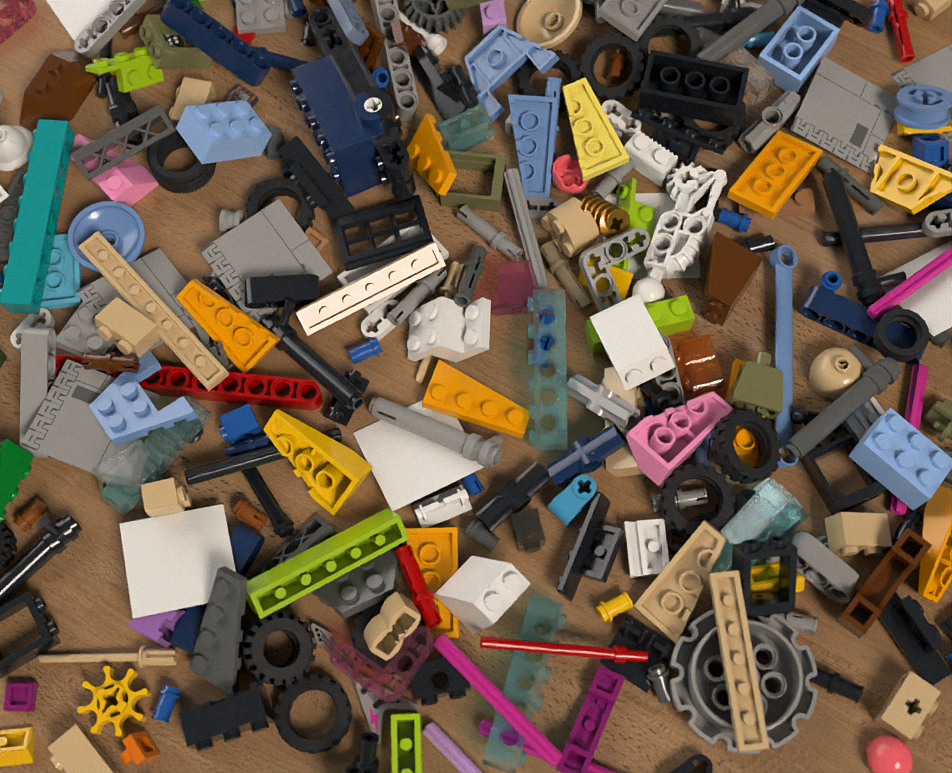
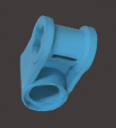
[547,475,597,527]

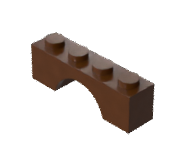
[836,528,932,639]

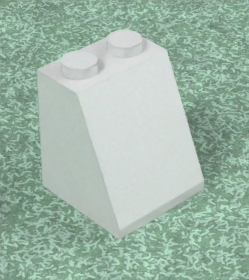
[590,294,675,391]
[434,556,531,635]

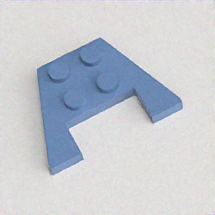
[464,24,560,125]
[89,350,197,446]

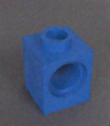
[912,133,949,167]
[218,403,263,445]

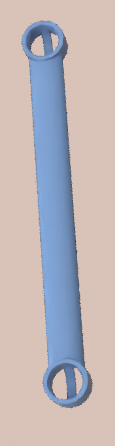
[769,245,799,469]

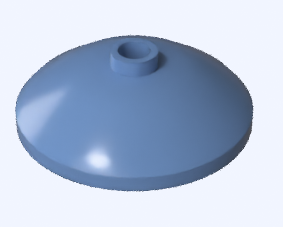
[68,201,146,272]

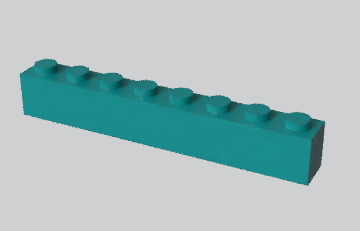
[0,119,75,315]

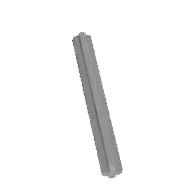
[504,168,549,289]

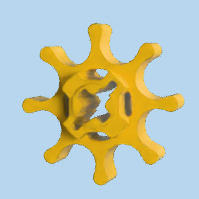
[77,666,151,738]

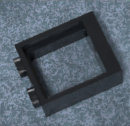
[801,432,887,516]
[731,536,798,618]
[0,591,61,679]

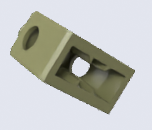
[726,352,783,419]

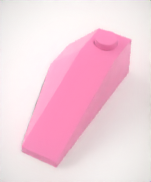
[70,134,159,207]
[626,391,733,486]

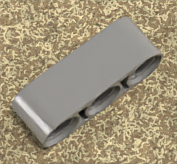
[791,532,860,604]

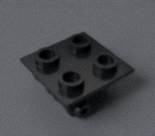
[599,615,675,693]

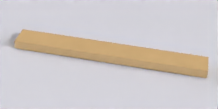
[78,231,229,391]

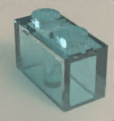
[438,103,494,152]

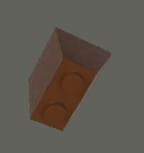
[700,232,762,327]

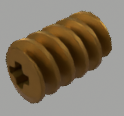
[579,195,630,238]

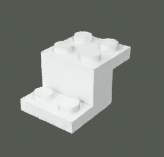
[407,296,491,363]

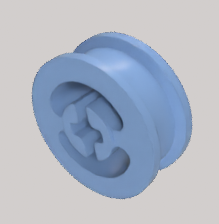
[894,85,952,130]

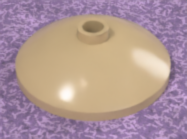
[516,0,582,49]

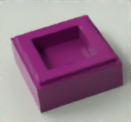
[4,682,38,712]

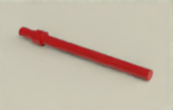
[480,636,648,663]

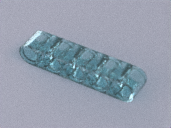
[101,395,211,515]

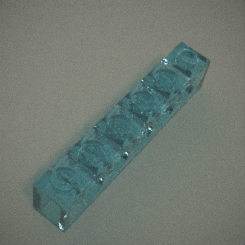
[527,289,568,451]
[482,595,567,773]

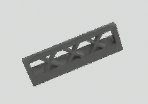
[71,104,176,181]
[246,514,337,602]

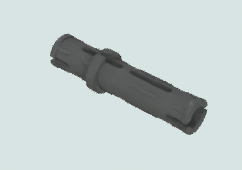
[816,155,885,215]
[454,245,487,307]

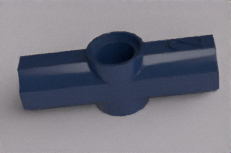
[547,423,627,487]

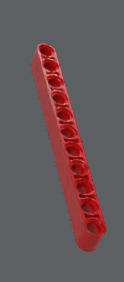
[56,355,323,411]

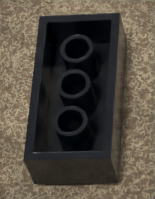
[638,49,749,127]

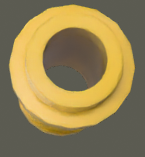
[596,592,633,622]

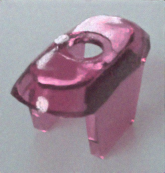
[487,260,556,316]

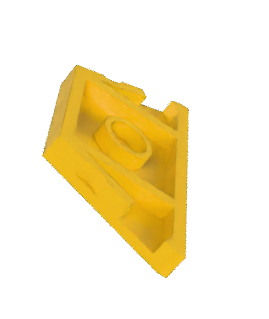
[870,144,952,214]

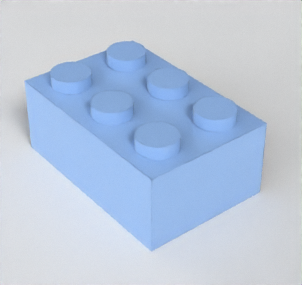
[754,6,840,93]
[176,100,272,164]
[849,408,952,510]

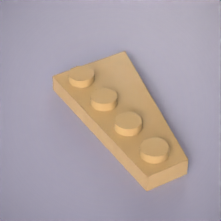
[633,520,727,643]

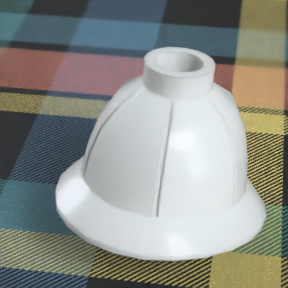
[0,125,34,171]

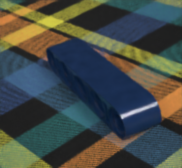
[160,0,271,87]
[799,286,929,365]
[170,524,265,655]

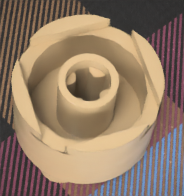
[541,197,599,257]

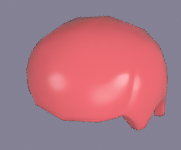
[552,155,589,194]
[866,734,913,773]

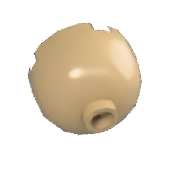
[809,347,864,401]

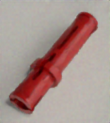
[886,0,916,63]
[394,545,443,629]

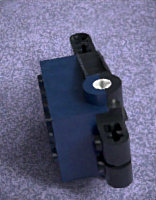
[290,7,416,200]

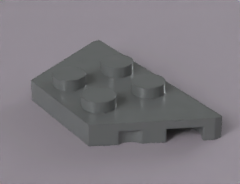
[311,544,402,618]

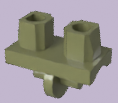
[922,398,952,442]

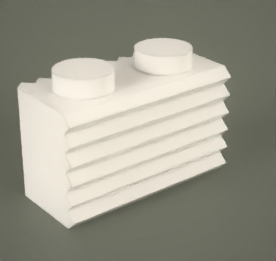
[624,130,678,187]

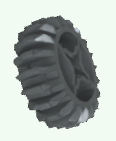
[403,0,467,34]

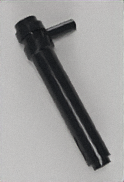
[623,0,754,38]
[822,170,907,307]
[260,298,365,410]
[0,514,83,605]

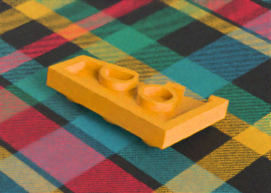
[407,113,457,196]

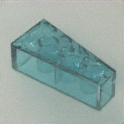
[712,477,809,573]

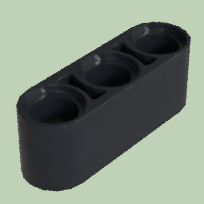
[244,274,320,309]

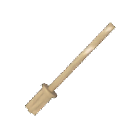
[416,261,464,384]
[38,646,179,669]

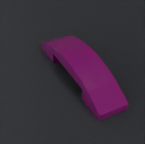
[555,665,625,773]

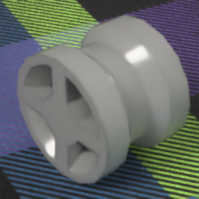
[219,209,245,234]

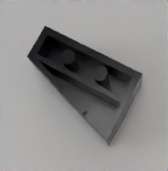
[179,682,275,752]

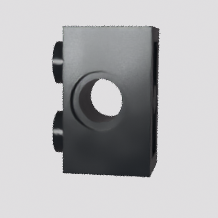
[408,658,471,706]

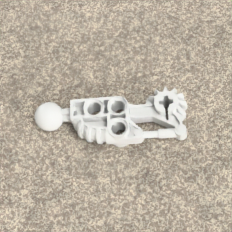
[632,162,727,305]

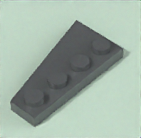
[0,170,27,264]
[188,566,247,693]

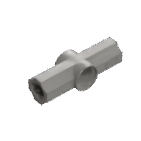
[738,90,802,154]
[566,373,641,431]

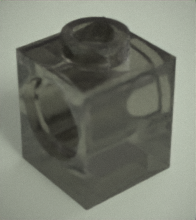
[511,508,546,553]

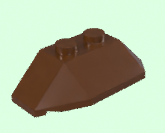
[19,49,97,131]

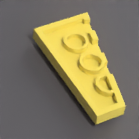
[563,78,629,182]

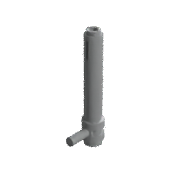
[369,397,503,467]

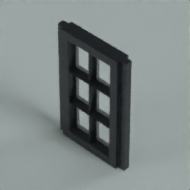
[332,194,434,271]

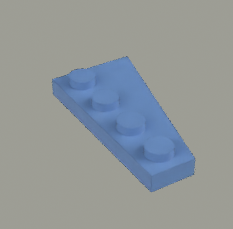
[508,94,558,198]

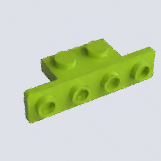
[85,41,177,93]
[611,178,656,271]

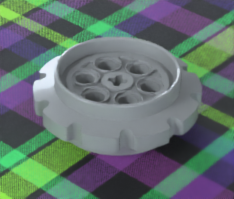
[669,609,818,755]

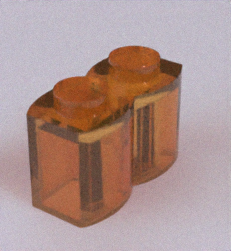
[674,335,725,396]

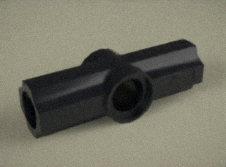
[106,77,143,150]
[475,462,551,533]

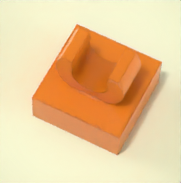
[119,730,160,765]

